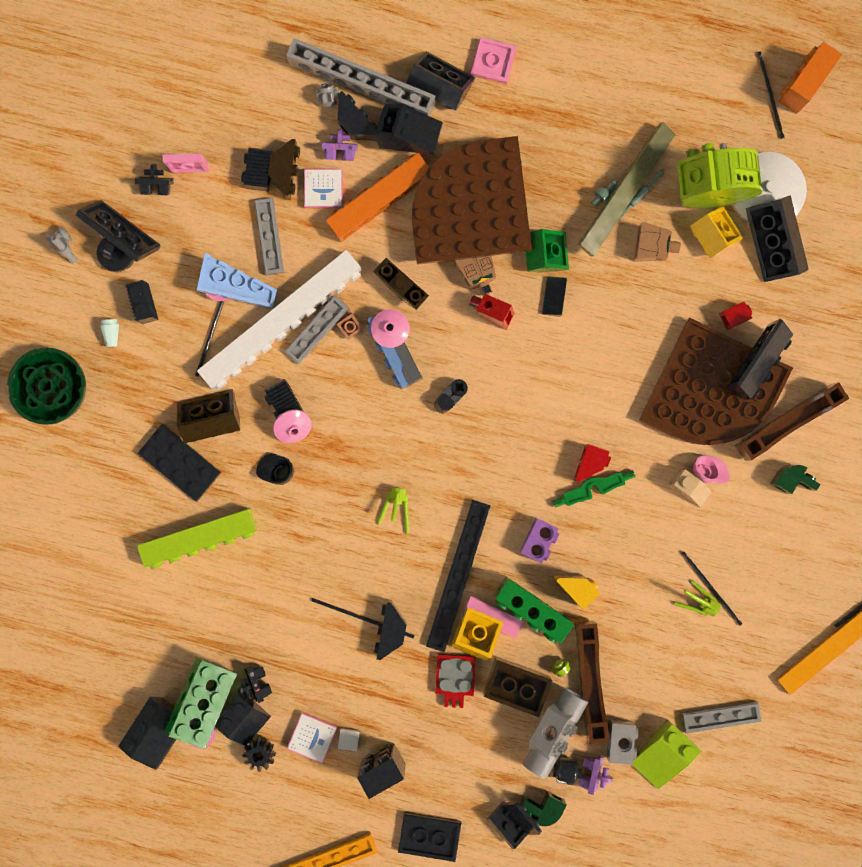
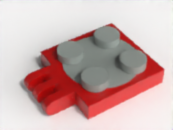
[435,654,476,708]

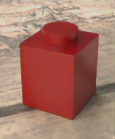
[719,301,753,330]

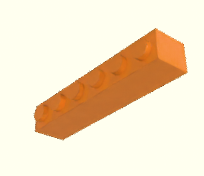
[326,153,429,242]

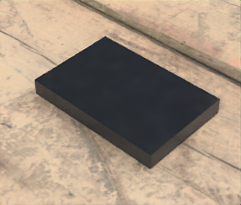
[398,812,462,862]

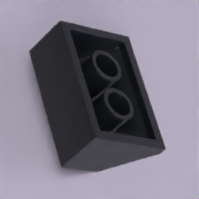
[406,51,476,111]
[118,697,177,770]

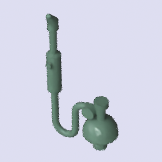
[591,168,665,222]

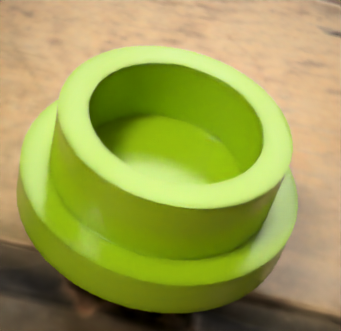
[551,659,570,677]

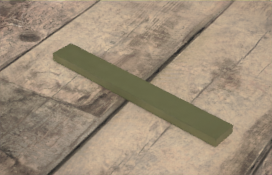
[577,122,676,256]

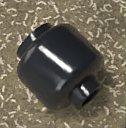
[553,757,582,785]

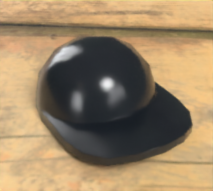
[256,453,294,485]

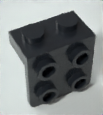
[487,802,542,849]

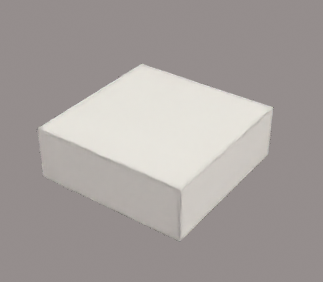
[338,728,360,751]

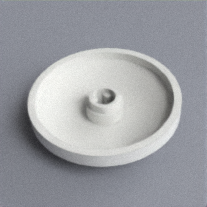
[732,152,807,224]

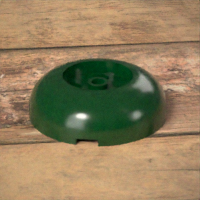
[7,347,86,425]

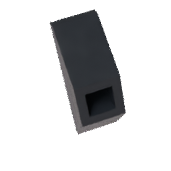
[337,91,377,141]
[374,600,407,660]

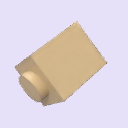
[669,469,712,507]

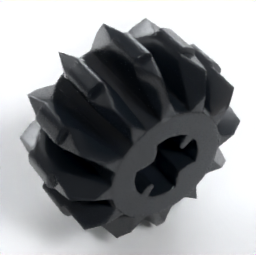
[242,737,276,772]

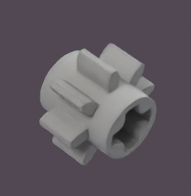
[316,83,339,107]

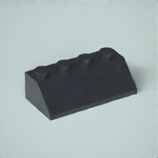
[745,195,809,282]
[726,319,793,400]

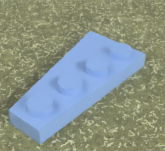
[197,253,277,309]

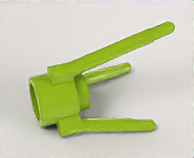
[377,487,409,534]
[673,580,721,617]

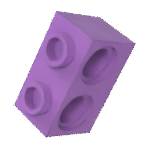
[519,518,559,563]

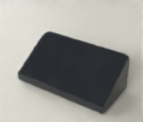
[542,277,567,317]

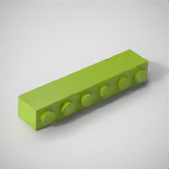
[137,509,258,569]

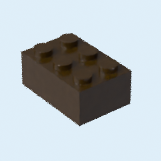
[483,656,553,717]

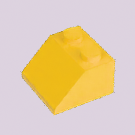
[690,207,743,258]
[552,575,600,610]
[450,607,504,661]

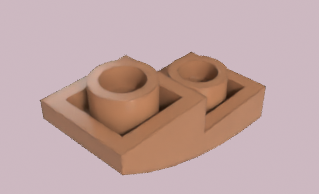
[336,297,363,340]

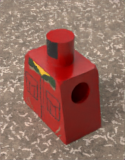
[469,294,515,330]

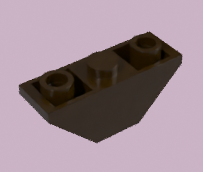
[268,139,300,201]
[373,258,429,310]

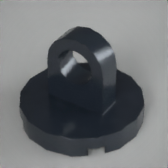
[96,238,135,273]

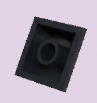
[215,692,271,746]

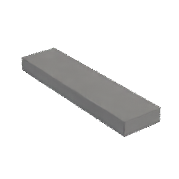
[254,197,285,276]
[284,295,349,364]
[681,701,762,734]

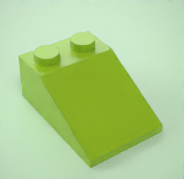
[632,719,701,789]

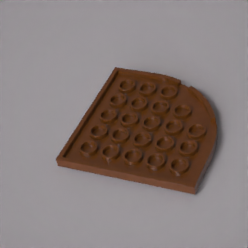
[412,136,532,265]
[639,317,793,445]

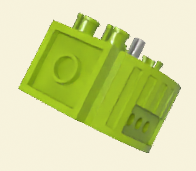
[677,143,762,209]

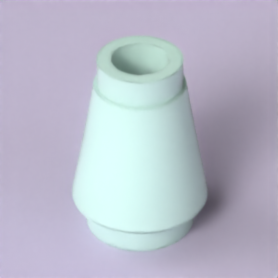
[100,319,119,347]

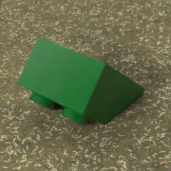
[526,229,569,273]

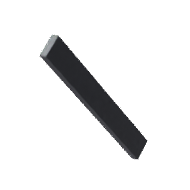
[426,500,491,652]

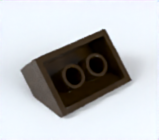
[177,389,240,444]

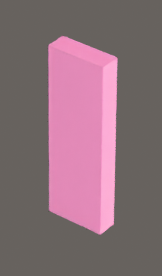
[463,596,523,638]

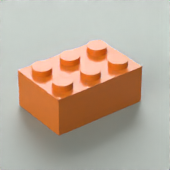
[779,41,842,114]

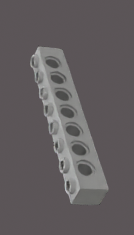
[286,38,435,116]

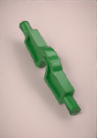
[552,470,636,508]

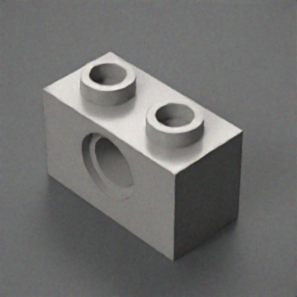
[606,719,638,765]

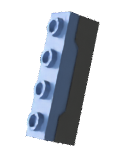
[366,315,423,389]

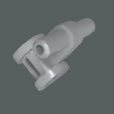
[45,226,77,264]

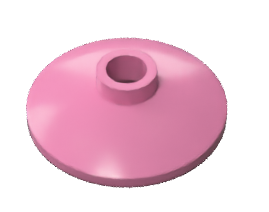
[371,309,409,348]
[273,410,311,443]

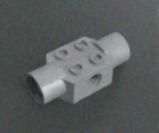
[523,688,588,779]

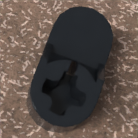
[434,379,468,414]

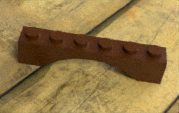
[735,382,850,461]
[575,621,609,744]

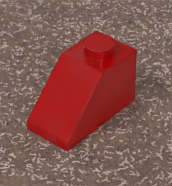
[573,444,611,482]

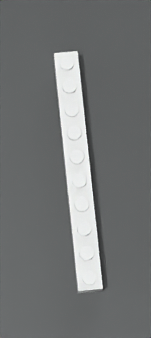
[197,250,362,390]

